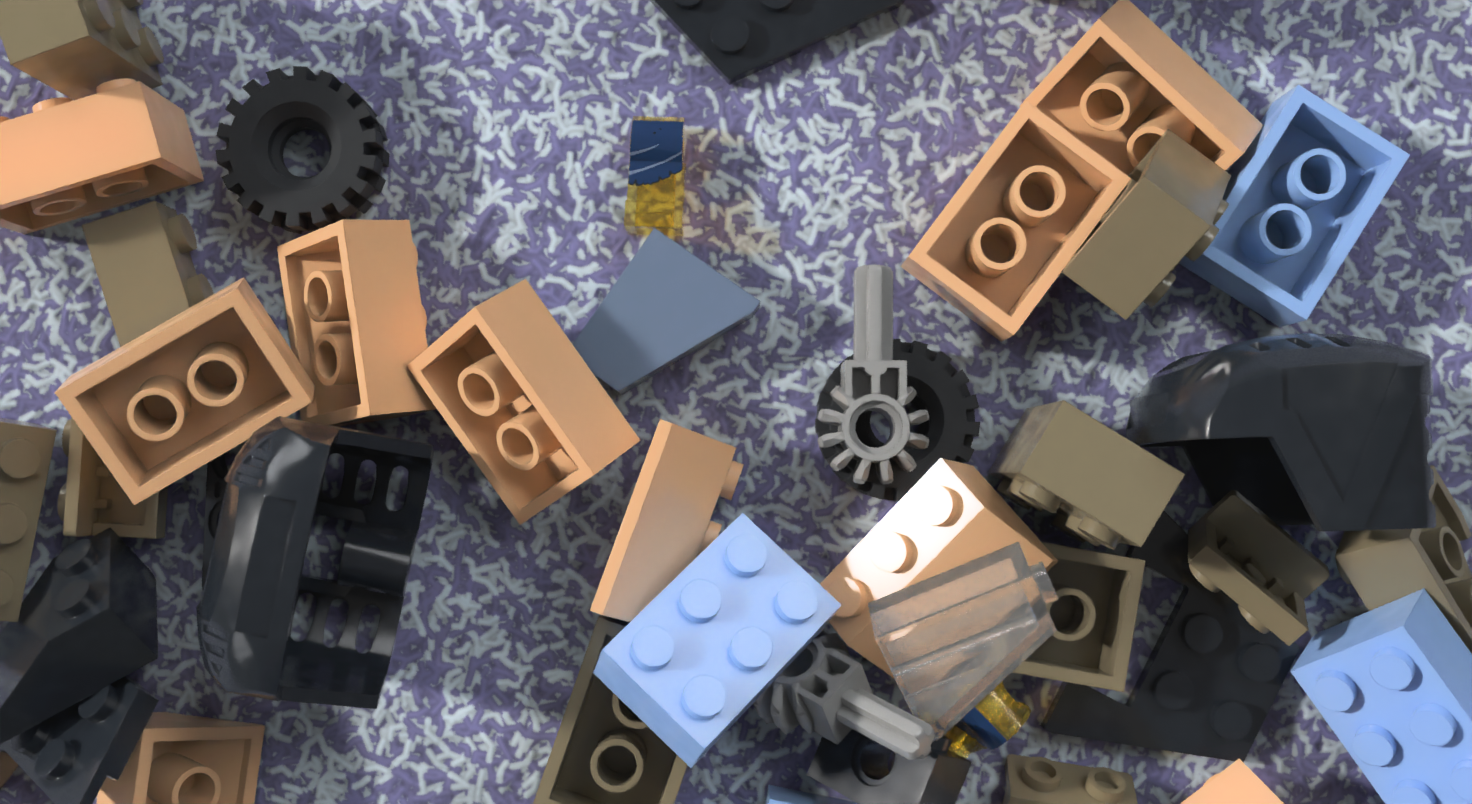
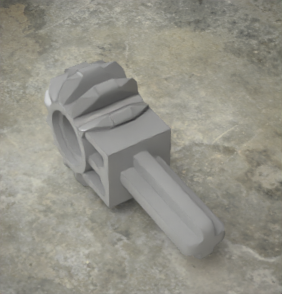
[817,264,929,485]
[753,630,935,760]

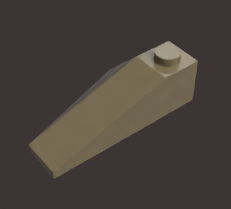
[1335,465,1472,654]

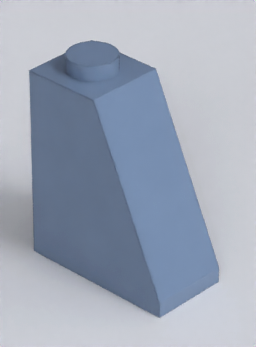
[573,228,760,394]

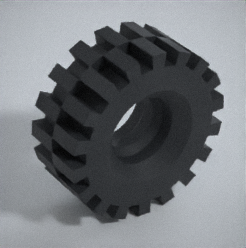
[216,66,390,234]
[815,339,980,501]

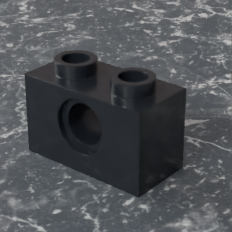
[807,729,972,804]

